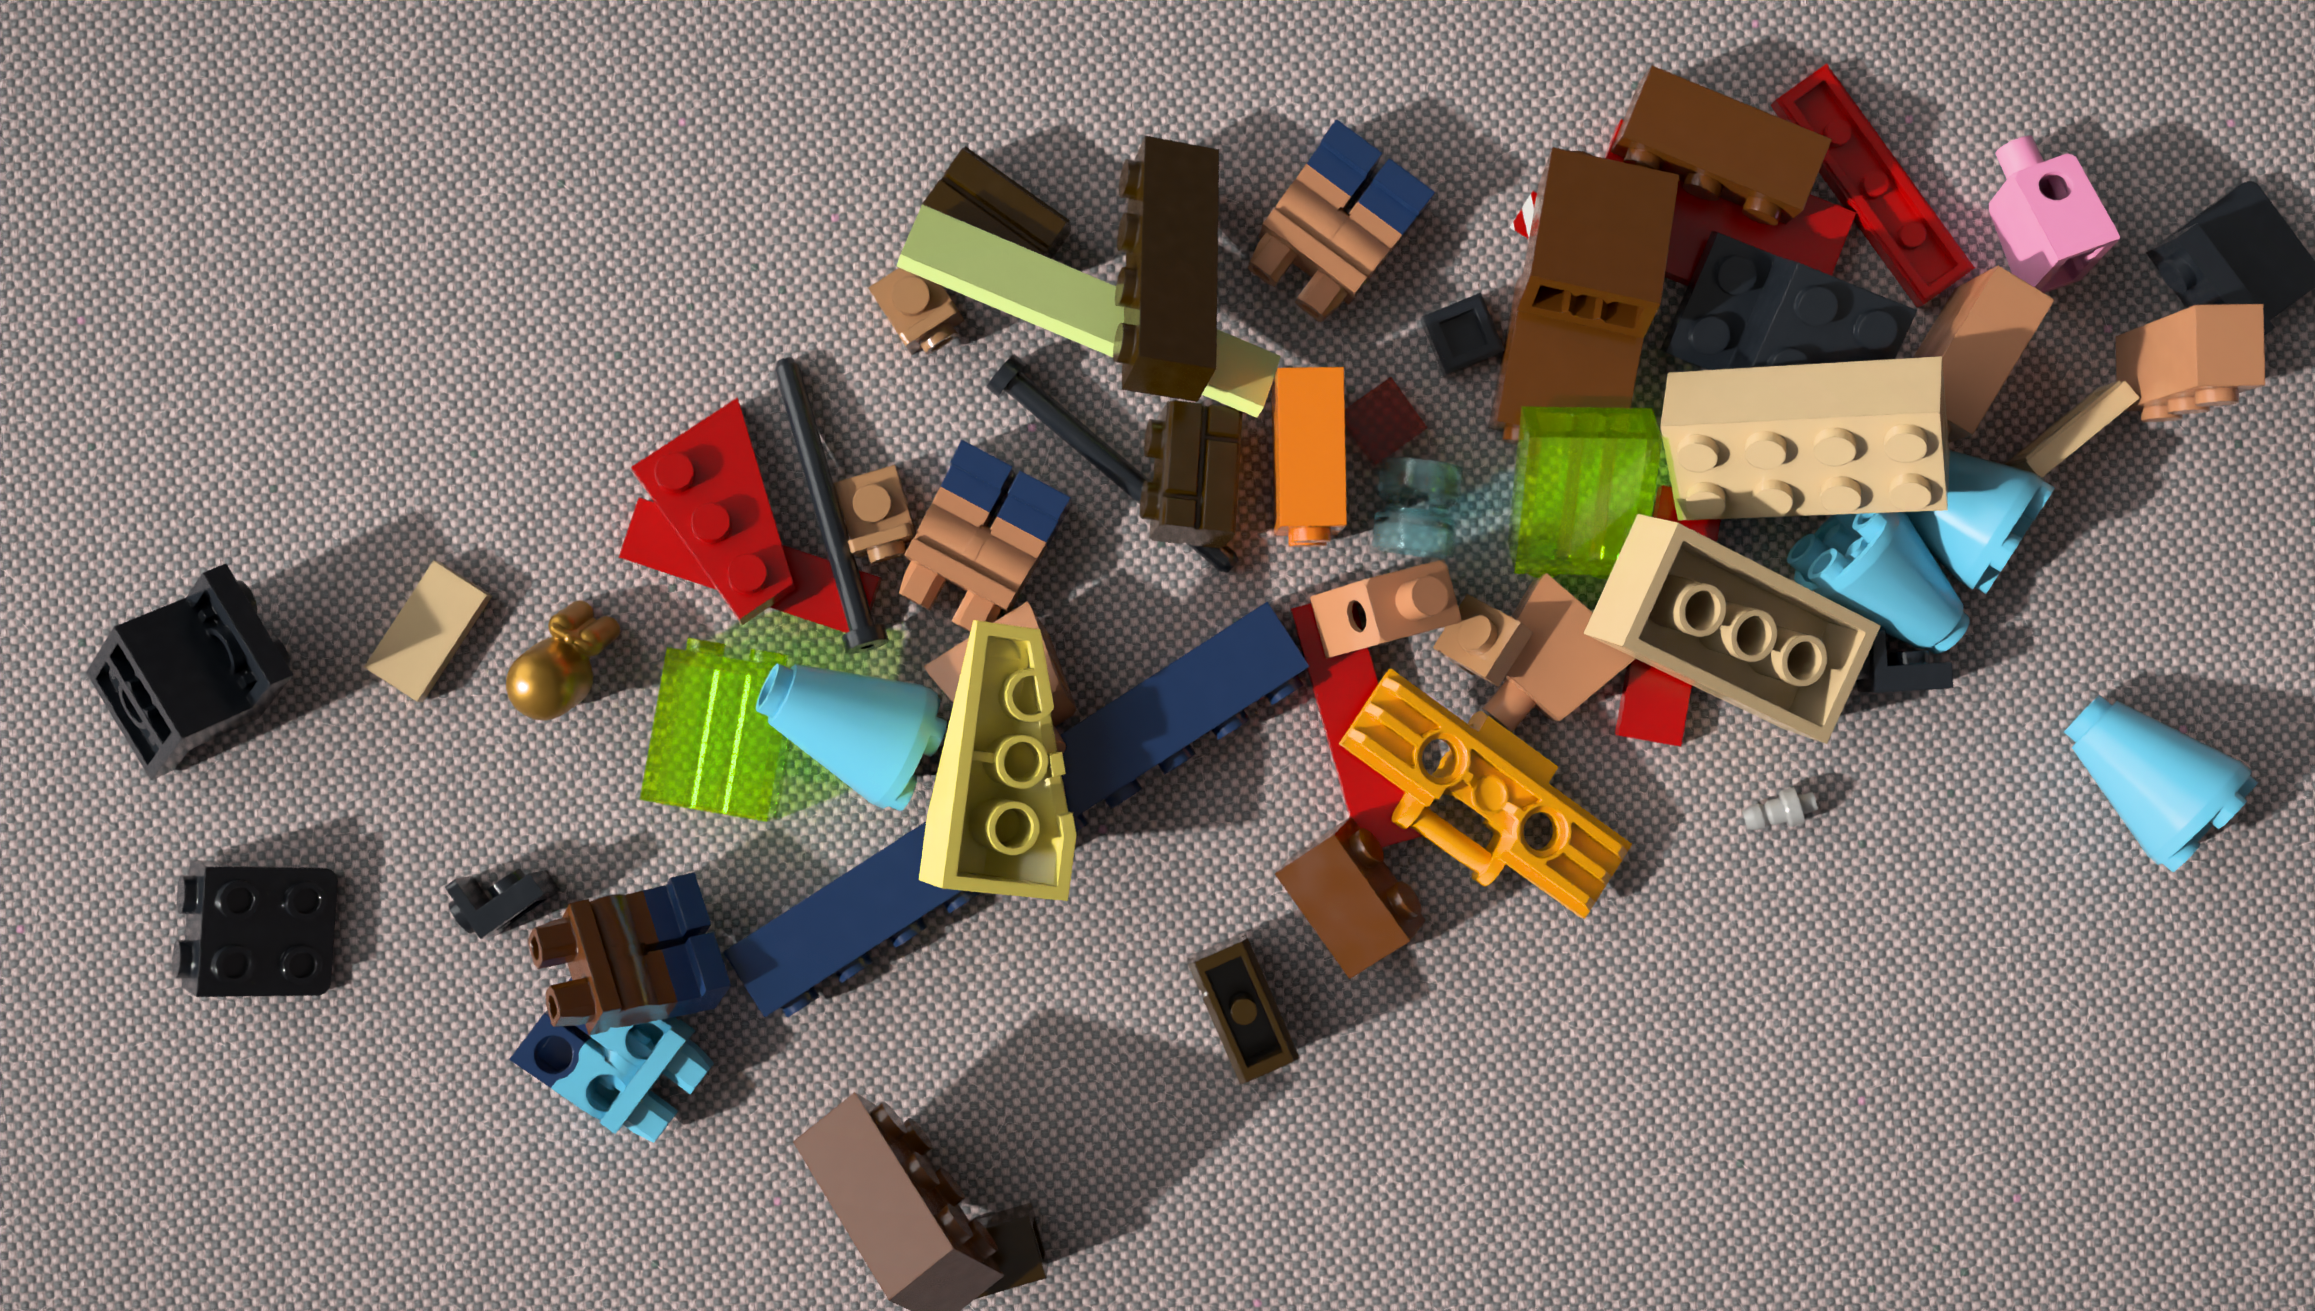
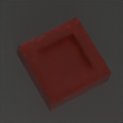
[1345,377,1428,467]

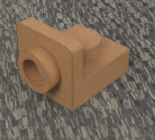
[868,268,964,355]
[834,465,917,564]

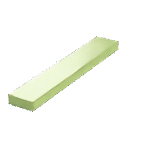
[896,205,1281,418]

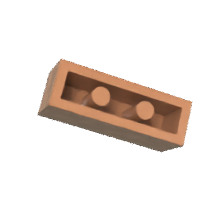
[2115,304,2265,422]

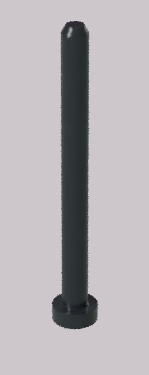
[986,354,1239,573]
[775,357,889,654]

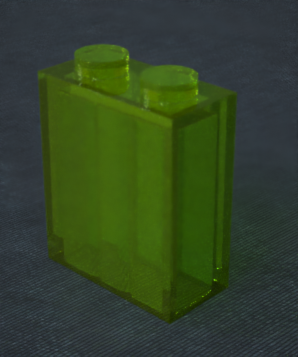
[1508,406,1663,580]
[640,637,791,822]

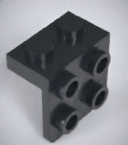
[2146,181,2315,336]
[172,860,338,997]

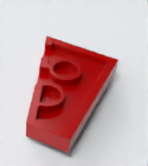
[631,397,795,625]

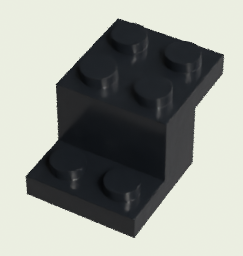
[1660,231,1917,370]
[86,564,293,780]

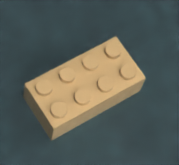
[1660,356,1950,520]
[1584,514,1881,744]

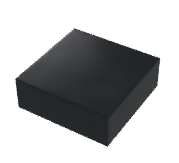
[1420,292,1505,377]

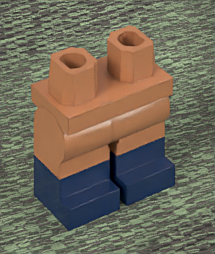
[1248,119,1436,323]
[899,439,1072,632]

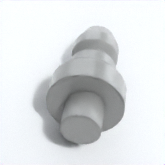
[1742,787,1818,830]

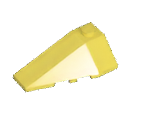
[919,620,1077,901]

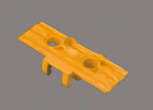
[1339,669,1632,919]

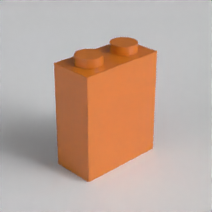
[1272,367,1347,547]

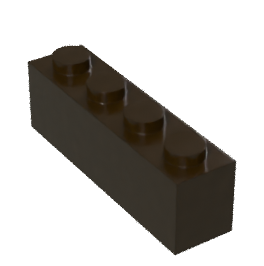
[1113,136,1219,402]

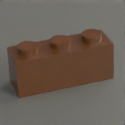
[1610,65,1832,226]

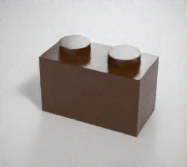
[1275,816,1426,979]

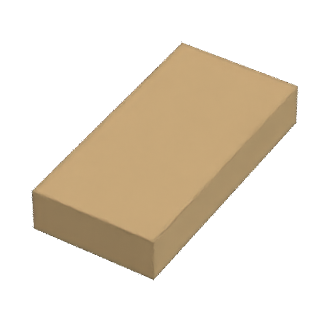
[2005,380,2139,477]
[364,560,492,702]

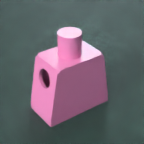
[1989,135,2120,293]

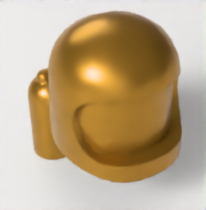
[506,600,620,721]

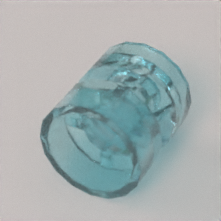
[1371,458,1464,558]

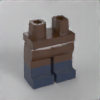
[528,872,731,1036]

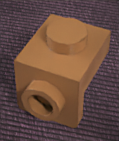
[1433,594,1533,687]

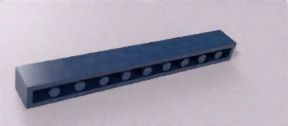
[723,601,1309,1018]

